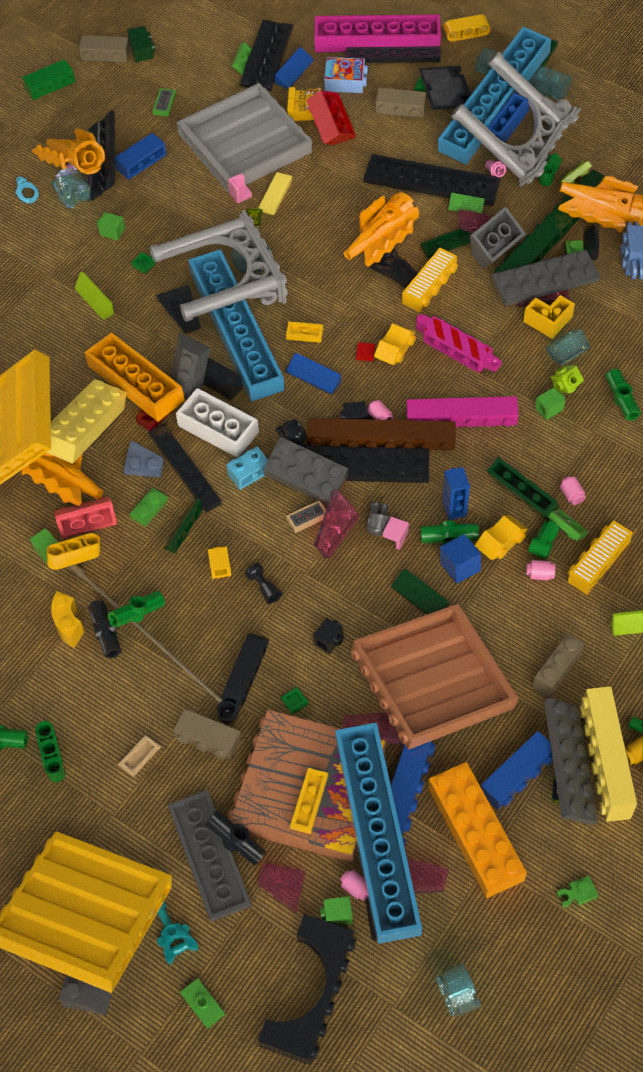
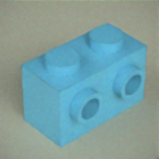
[226,447,268,490]

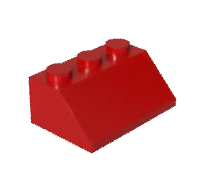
[306,90,357,145]

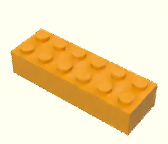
[84,332,185,422]
[428,762,527,899]

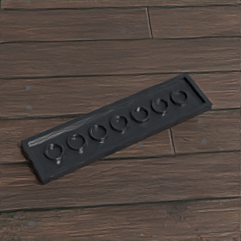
[364,154,501,206]
[299,445,429,483]

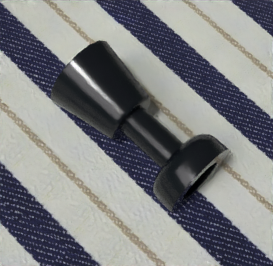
[245,563,283,604]

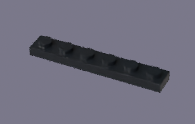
[346,46,441,63]
[149,424,222,513]

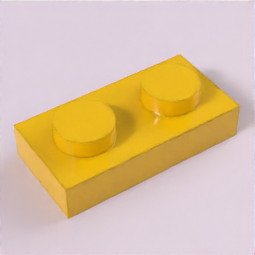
[286,321,324,343]

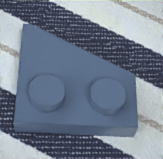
[124,441,164,478]

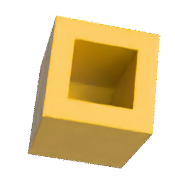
[208,546,231,579]

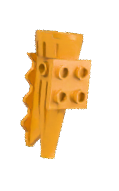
[32,128,105,174]
[558,176,643,232]
[343,192,419,267]
[22,453,104,506]

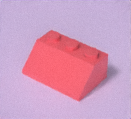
[54,496,117,539]

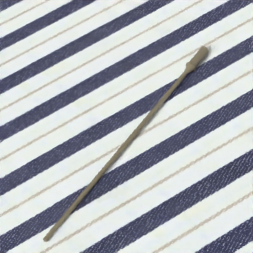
[68,564,222,702]

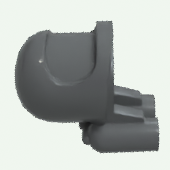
[366,502,390,536]

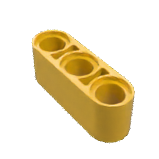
[443,14,491,41]
[47,533,100,570]

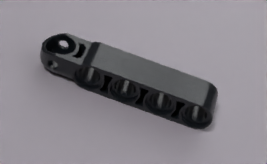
[217,633,269,724]

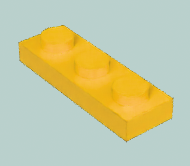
[290,768,329,834]

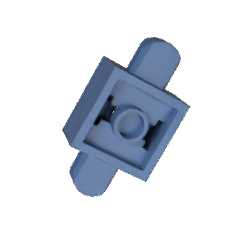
[620,222,643,279]

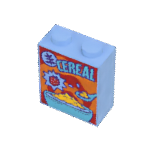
[324,57,368,93]

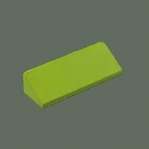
[75,272,114,320]
[610,610,643,636]

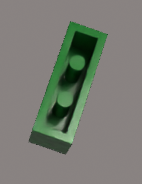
[22,59,75,100]

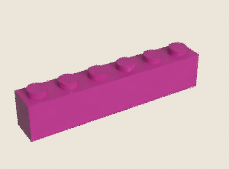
[406,396,519,427]

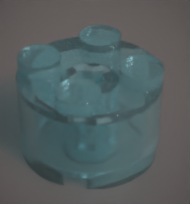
[52,168,91,208]
[435,963,482,1017]

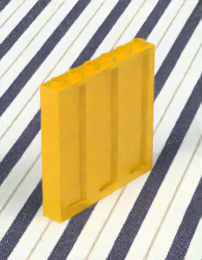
[0,349,51,485]
[0,831,172,993]

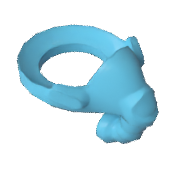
[16,176,39,204]

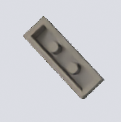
[79,35,130,62]
[376,88,426,118]
[533,633,585,698]
[174,709,242,760]

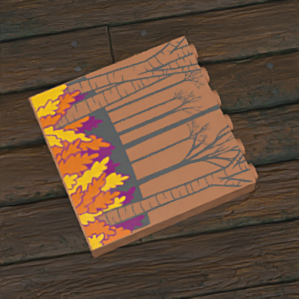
[228,710,387,863]

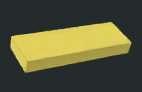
[259,172,292,215]

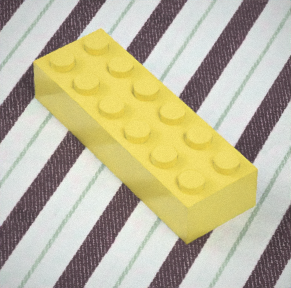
[46,379,127,464]
[579,686,637,822]

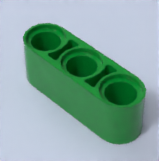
[35,721,66,783]

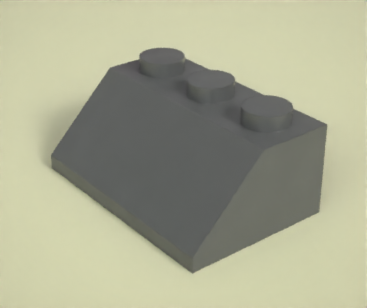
[470,207,526,268]
[170,333,210,400]
[59,975,113,1016]

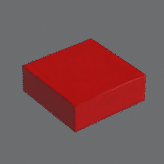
[356,342,375,362]

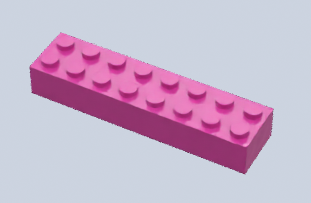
[315,14,441,52]

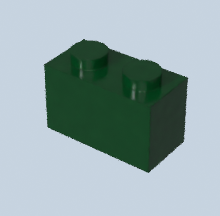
[127,26,155,62]

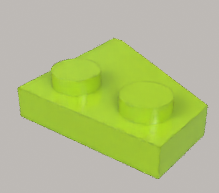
[558,161,592,185]

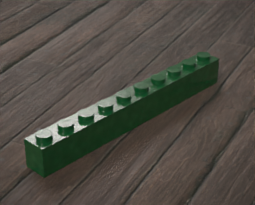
[494,169,605,274]

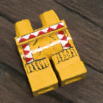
[287,87,321,121]

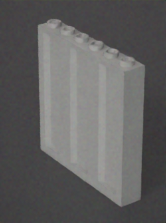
[177,83,312,194]

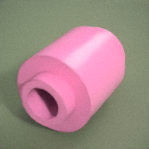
[367,400,393,420]
[560,476,586,505]
[526,560,555,581]
[340,869,368,901]

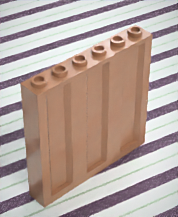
[351,604,519,750]

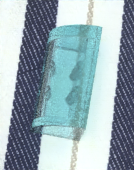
[546,329,591,366]

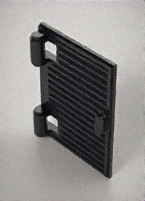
[419,66,471,110]

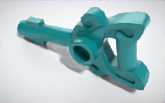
[157,902,199,964]

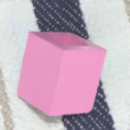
[228,173,252,204]
[383,517,409,550]

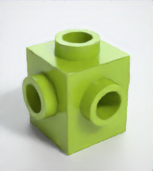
[550,365,584,394]

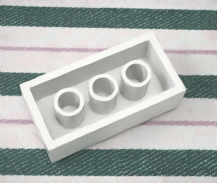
[176,388,259,458]

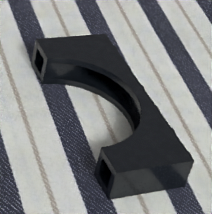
[258,914,357,1065]

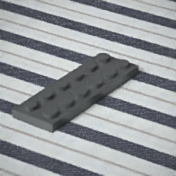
[491,250,601,306]
[544,698,598,825]
[168,790,252,922]

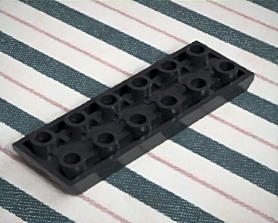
[240,20,294,91]
[88,110,115,200]

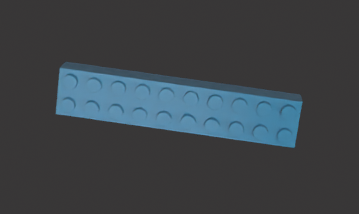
[438,26,551,165]
[188,249,284,402]
[335,723,422,944]

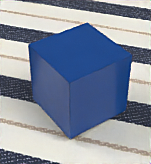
[440,534,481,584]

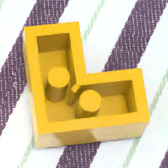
[523,295,575,339]

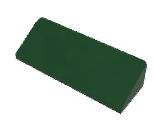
[164,499,202,554]
[391,568,449,615]

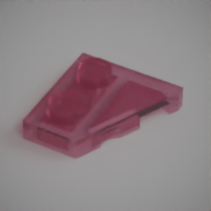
[457,209,491,234]
[258,863,305,913]

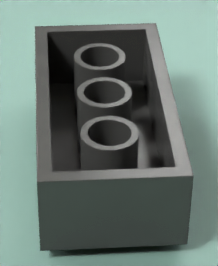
[263,437,348,507]

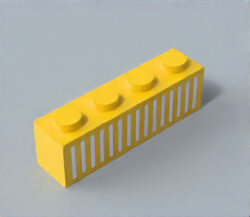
[402,248,458,312]
[568,520,633,595]

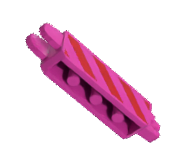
[416,314,502,372]

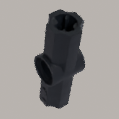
[88,600,122,659]
[205,810,266,866]

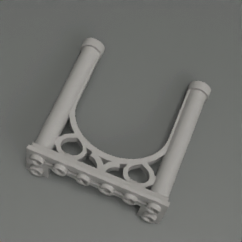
[451,51,581,187]
[149,210,288,322]

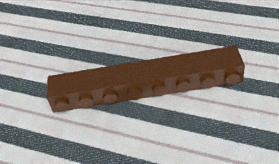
[307,418,456,451]

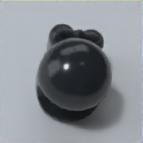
[276,419,307,445]

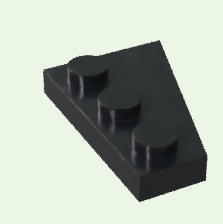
[156,285,201,334]

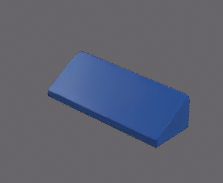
[275,47,314,90]
[286,353,341,395]

